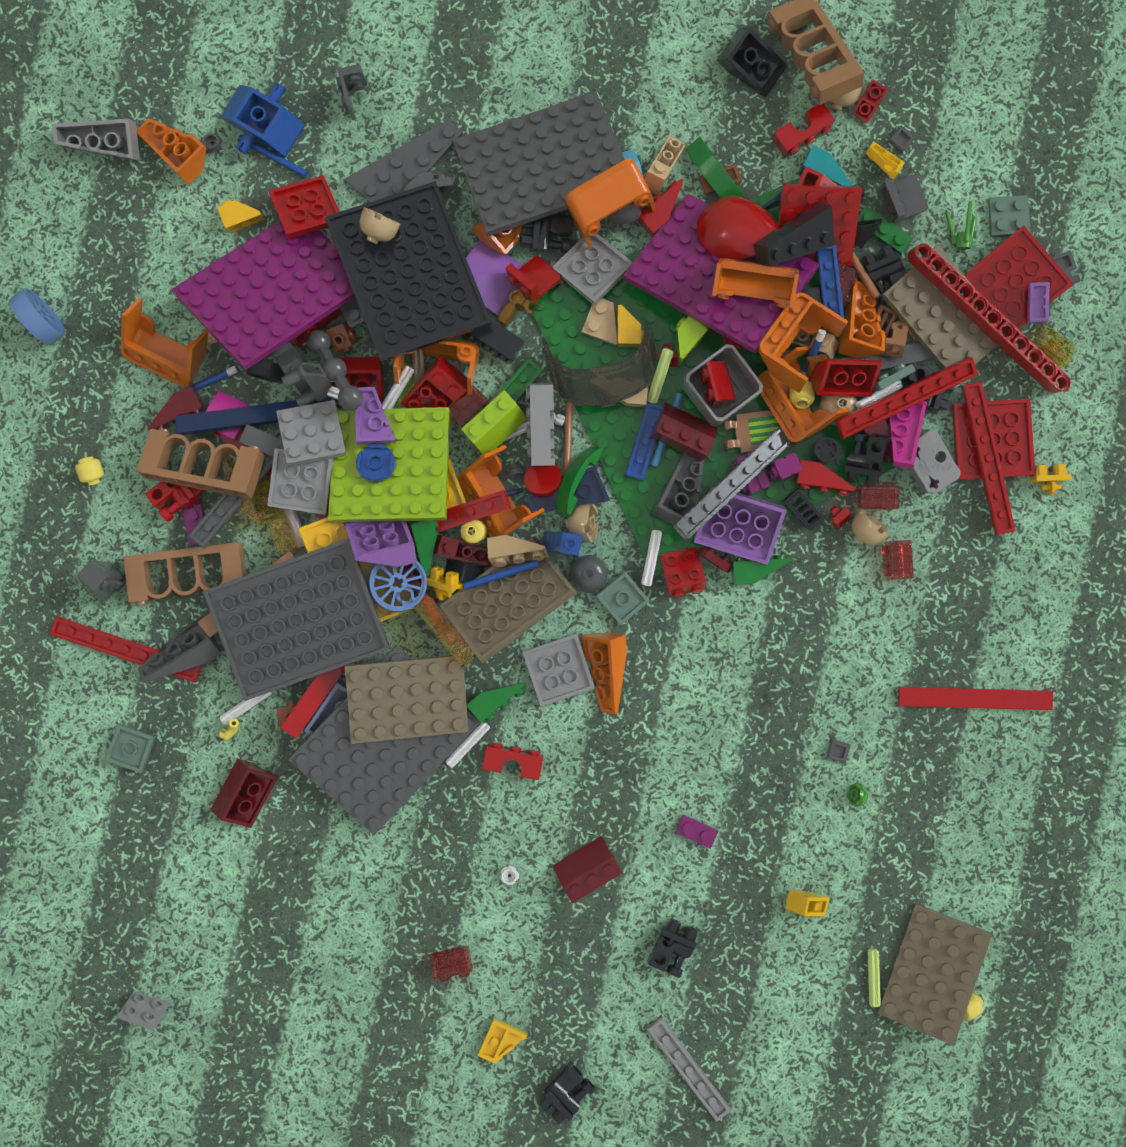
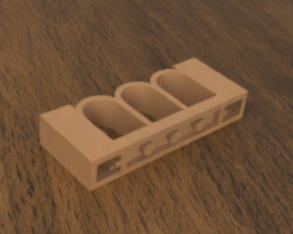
[767,0,864,105]
[136,428,265,499]
[123,542,247,606]

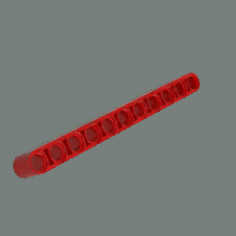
[907,243,1071,394]

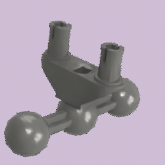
[281,330,363,411]

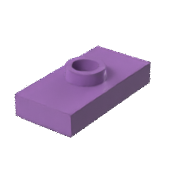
[1027,282,1050,323]

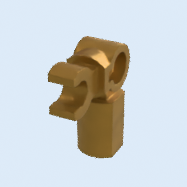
[496,290,540,327]

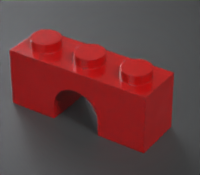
[772,103,835,157]
[482,742,544,780]

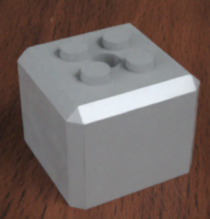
[682,344,763,427]

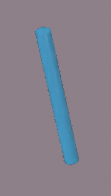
[650,393,683,467]

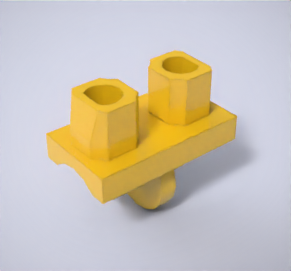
[1030,464,1072,496]
[427,567,463,601]

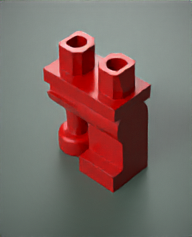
[145,470,206,523]

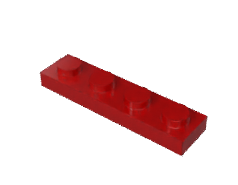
[436,490,511,532]

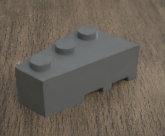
[77,561,126,605]

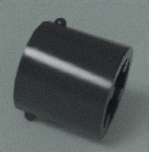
[810,437,840,464]

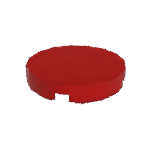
[524,464,563,497]

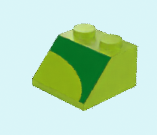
[674,316,708,366]

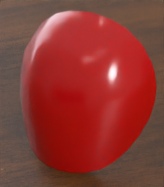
[697,195,781,260]

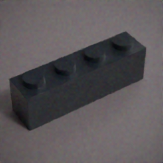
[465,319,524,363]

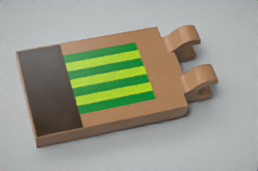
[723,410,798,454]

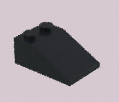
[717,27,788,97]

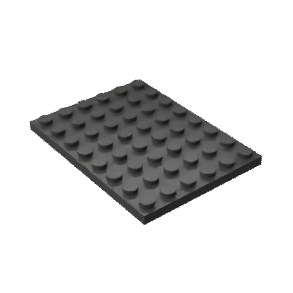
[452,91,625,237]
[203,538,391,701]
[288,645,480,835]

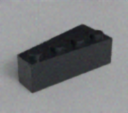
[754,203,835,267]

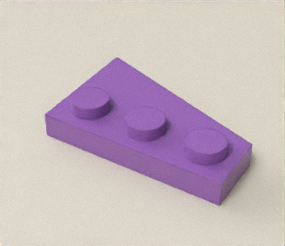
[355,387,396,445]

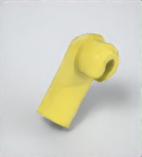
[219,719,239,741]

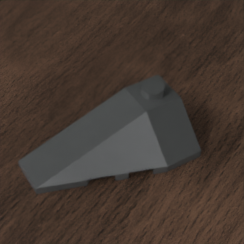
[650,453,704,524]
[138,617,221,683]

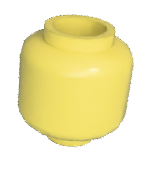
[789,381,815,409]
[75,456,104,486]
[460,520,487,544]
[964,993,983,1021]

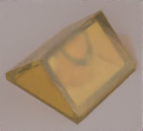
[1031,324,1075,368]

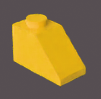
[217,200,265,233]
[617,305,645,347]
[785,890,830,916]

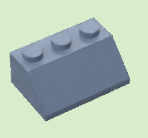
[304,679,347,735]

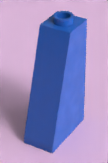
[542,531,583,558]

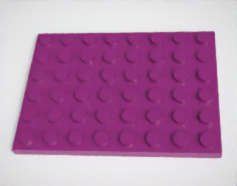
[623,193,819,354]
[172,221,355,370]

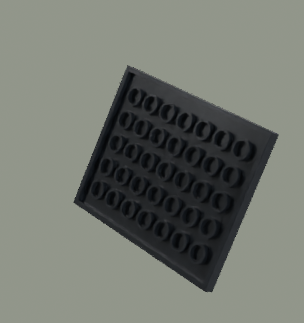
[325,181,491,362]

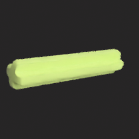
[647,348,673,403]
[868,949,881,1007]

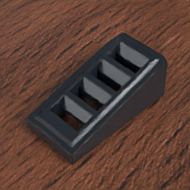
[783,488,824,531]

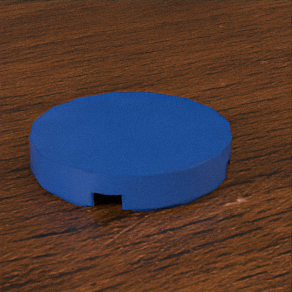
[356,444,396,483]

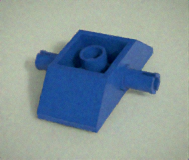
[220,82,305,158]

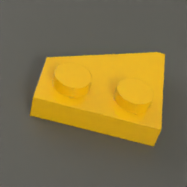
[866,141,905,180]
[478,1018,528,1063]

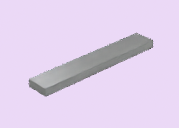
[646,1016,732,1122]

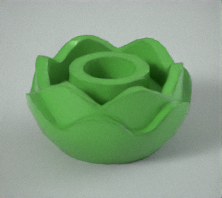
[847,782,868,807]

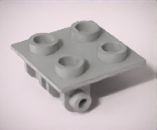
[117,991,170,1030]

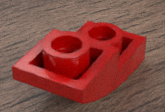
[851,80,888,123]

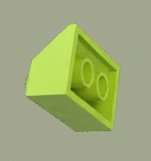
[459,390,528,455]

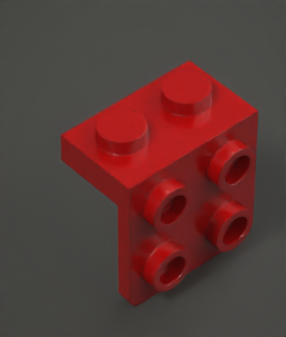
[505,256,561,303]
[661,547,706,598]

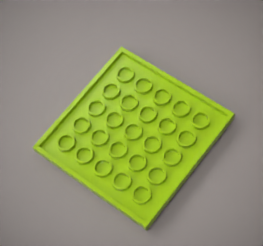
[328,407,450,522]

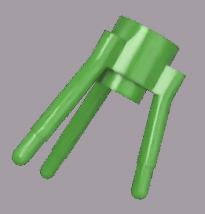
[946,201,977,250]

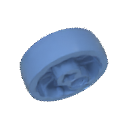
[9,288,66,345]
[368,561,427,612]

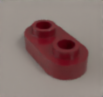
[698,546,732,574]

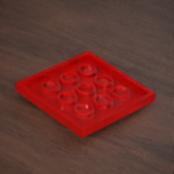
[778,184,862,266]
[964,225,1074,329]
[952,399,1036,480]

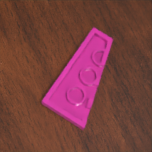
[889,401,927,469]

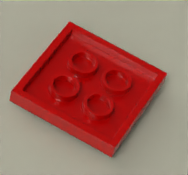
[268,175,340,239]

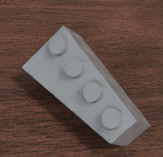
[52,119,140,162]
[526,383,555,466]

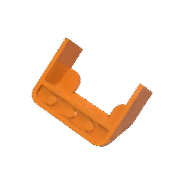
[565,158,656,248]
[712,258,799,308]
[758,292,848,393]
[121,298,208,387]
[393,339,479,395]
[758,346,850,442]
[457,445,545,537]

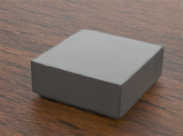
[888,125,916,154]
[826,739,851,763]

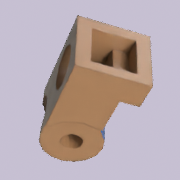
[883,321,908,359]

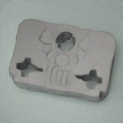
[908,429,961,494]

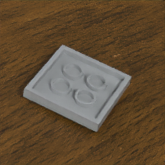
[552,234,633,305]
[276,400,346,467]
[267,448,334,515]
[522,633,595,706]

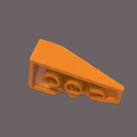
[137,118,206,185]
[472,220,523,255]
[838,279,886,358]
[582,632,627,715]

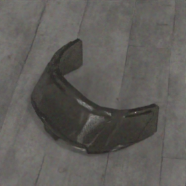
[542,322,656,408]

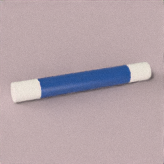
[801,329,826,377]
[190,365,238,391]

